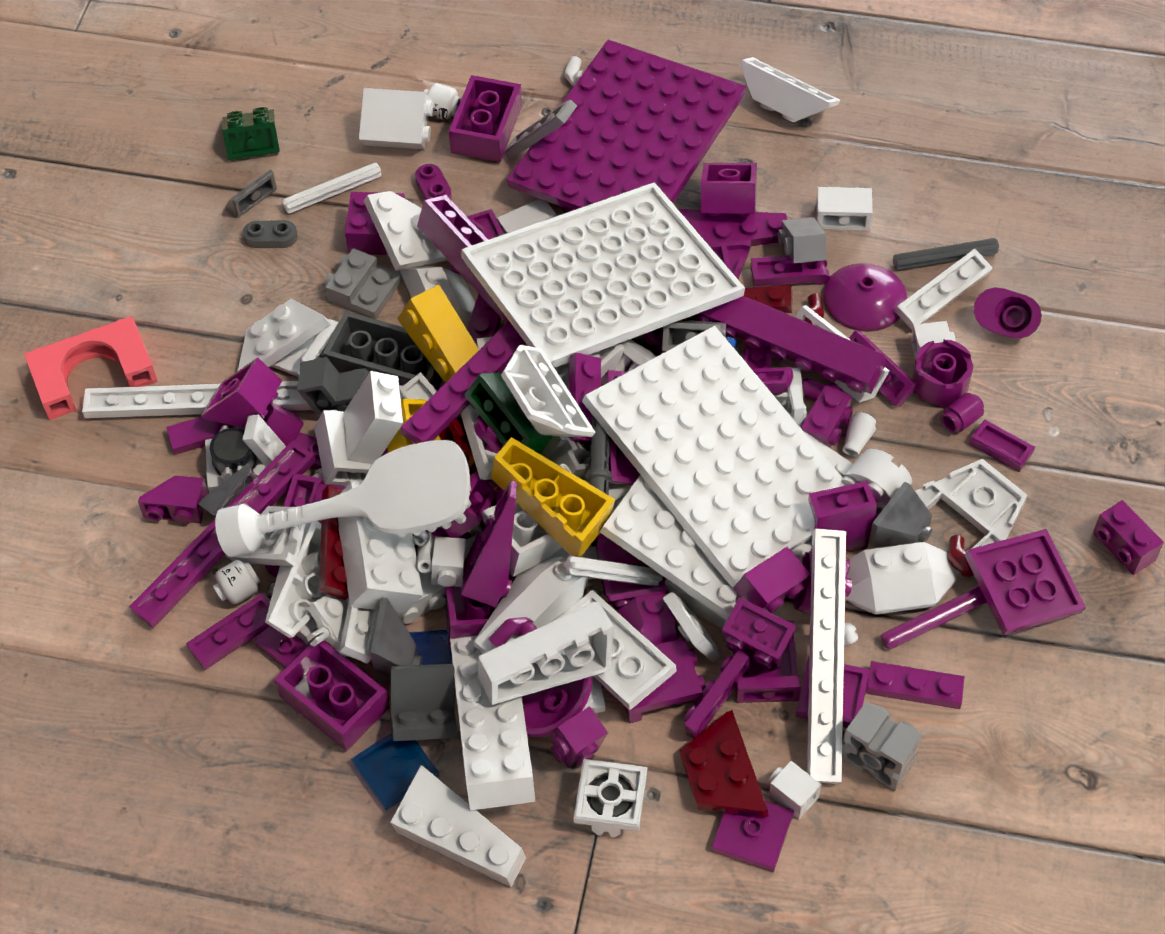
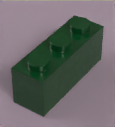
[465,372,553,454]

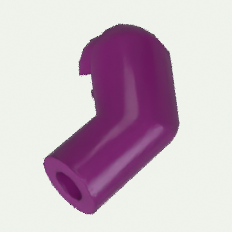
[488,617,537,647]

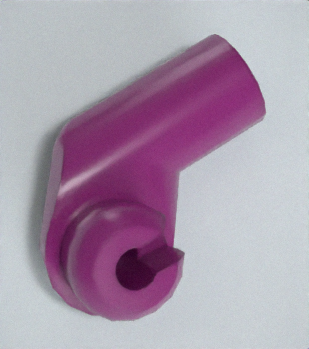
[802,378,843,402]

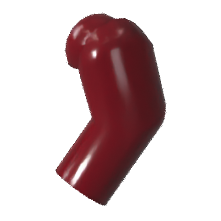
[948,535,974,577]

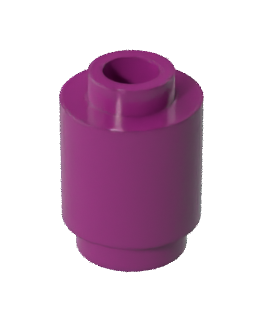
[941,393,984,433]

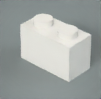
[816,187,873,231]

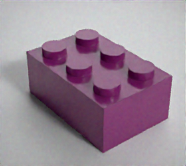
[449,75,522,162]
[274,641,390,751]

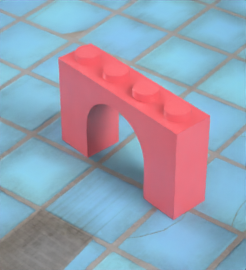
[24,316,158,420]

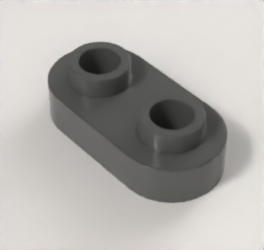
[243,220,298,248]

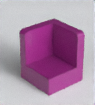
[263,402,304,446]

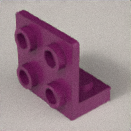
[722,597,796,669]

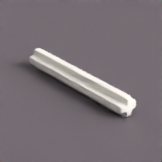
[282,162,382,214]
[563,556,663,586]

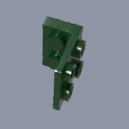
[222,107,280,160]

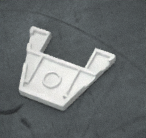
[915,459,1027,548]

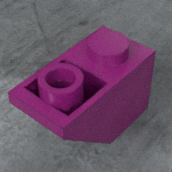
[138,475,209,524]

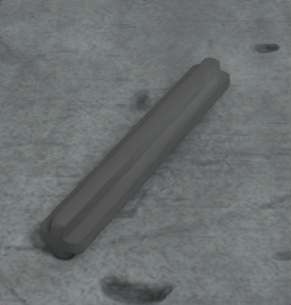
[893,238,999,270]

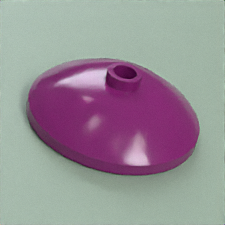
[824,263,907,332]
[521,676,592,737]

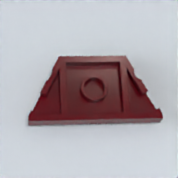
[679,710,769,818]

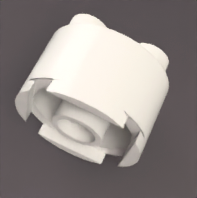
[841,449,912,515]

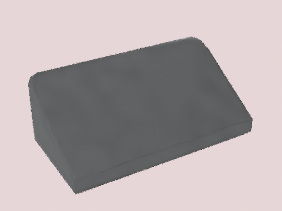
[225,169,277,218]

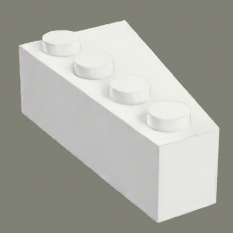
[478,601,614,705]
[390,765,526,887]

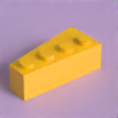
[397,285,479,383]
[491,437,615,557]

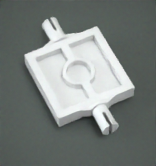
[307,595,349,657]

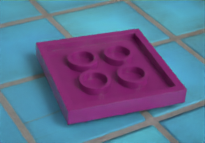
[965,529,1086,635]

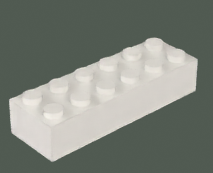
[450,636,536,811]

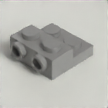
[324,249,402,319]

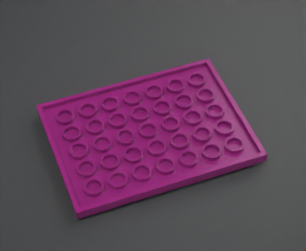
[506,39,746,210]

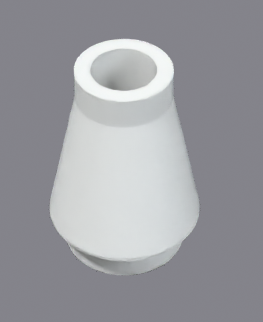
[842,412,876,457]

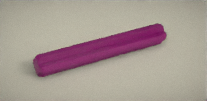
[881,586,987,650]

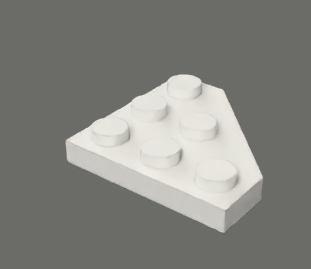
[364,191,448,271]

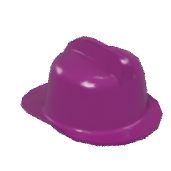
[974,287,1042,339]

